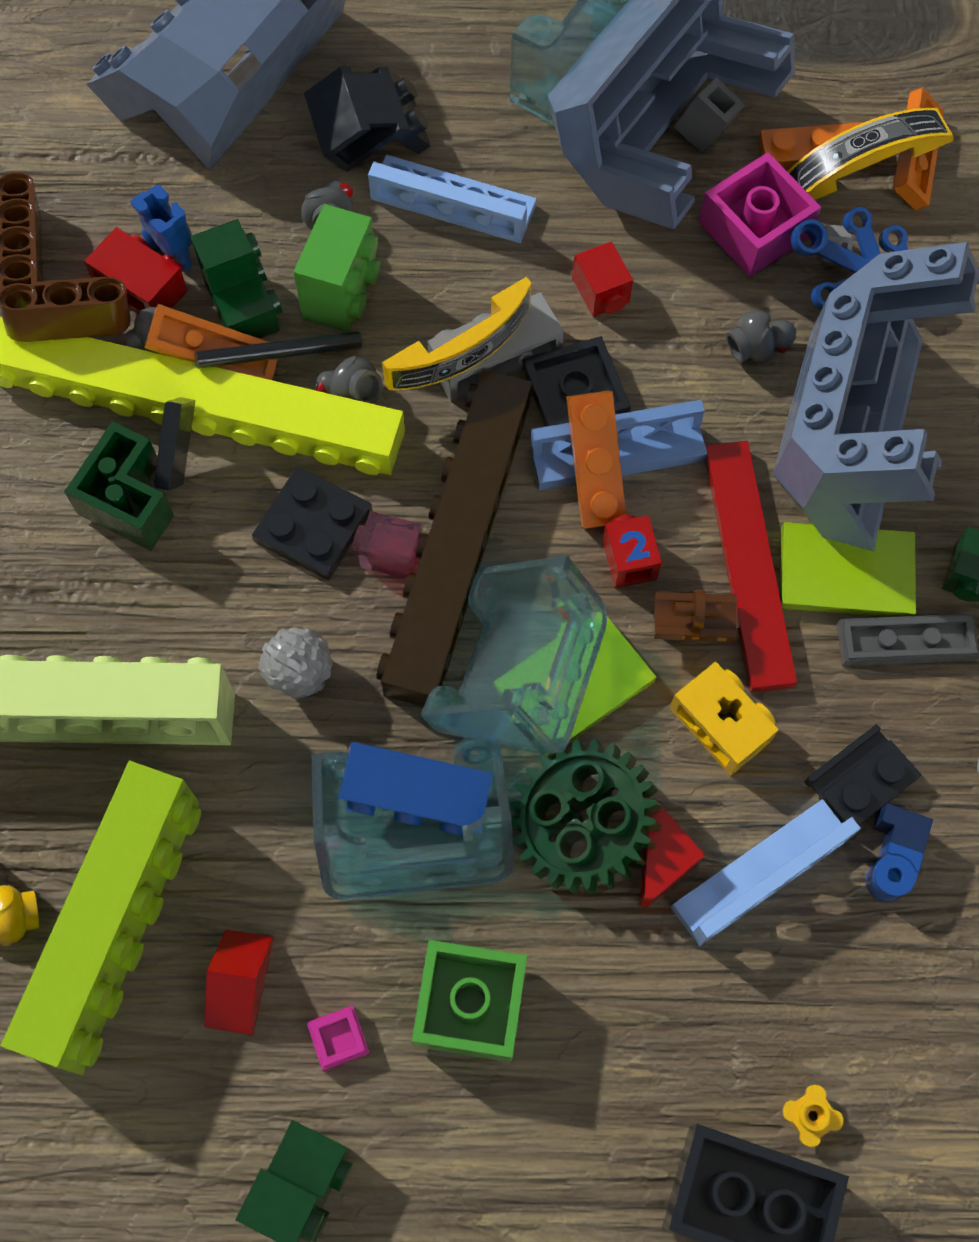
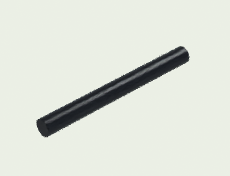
[194,331,362,369]

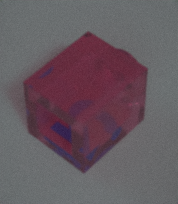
[353,511,422,579]

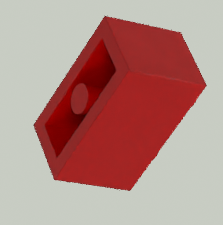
[84,227,188,313]

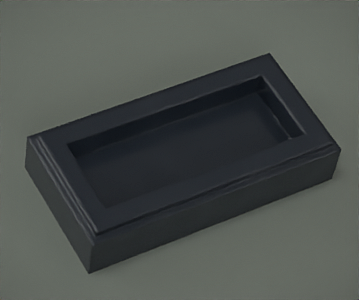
[154,397,196,491]

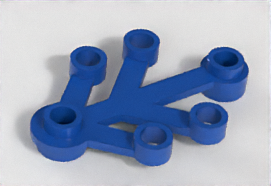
[790,207,909,309]

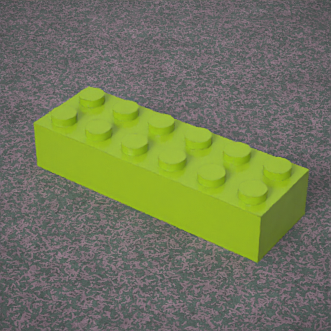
[0,760,201,1076]

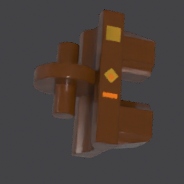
[654,590,737,642]

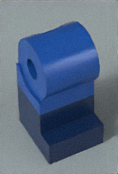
[865,803,933,902]

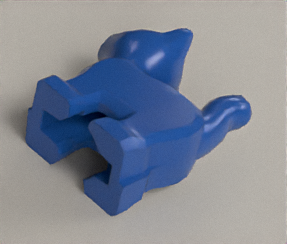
[130,185,192,271]

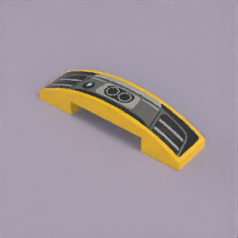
[787,108,954,200]
[382,277,531,391]

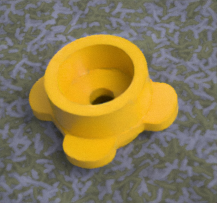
[782,1085,843,1147]

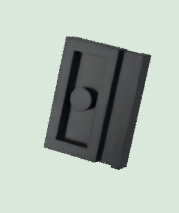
[804,724,922,826]

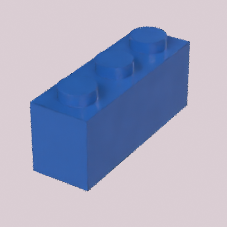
[338,742,493,837]

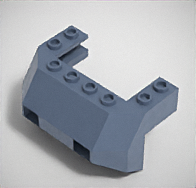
[86,0,345,171]
[547,0,795,230]
[773,242,979,551]

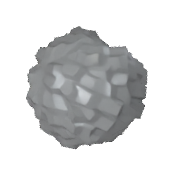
[258,627,333,699]

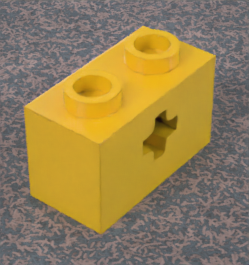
[669,661,779,776]

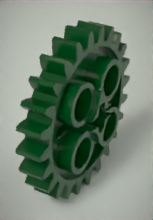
[508,739,662,894]

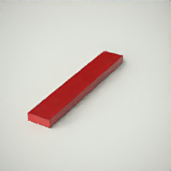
[705,441,797,693]

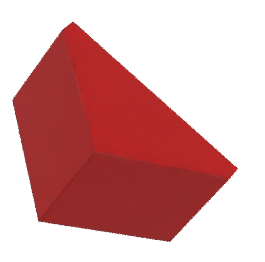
[640,807,705,907]
[204,929,274,1036]

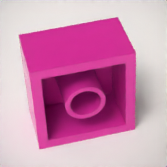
[698,152,822,277]

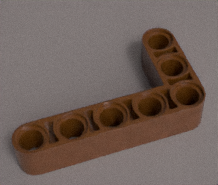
[0,172,131,342]

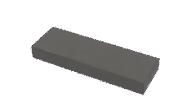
[837,614,979,666]

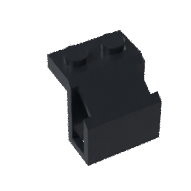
[304,66,431,172]

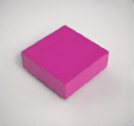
[306,1005,370,1072]

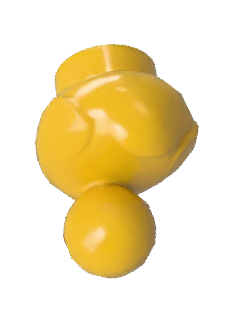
[0,885,39,946]

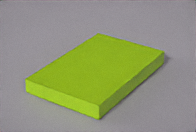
[780,522,916,617]
[493,609,657,758]

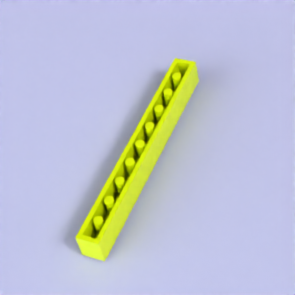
[0,316,405,476]

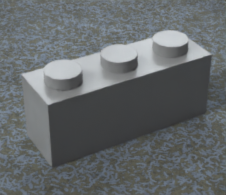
[428,292,564,402]

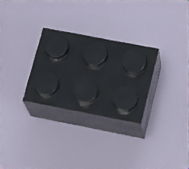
[662,1124,849,1242]

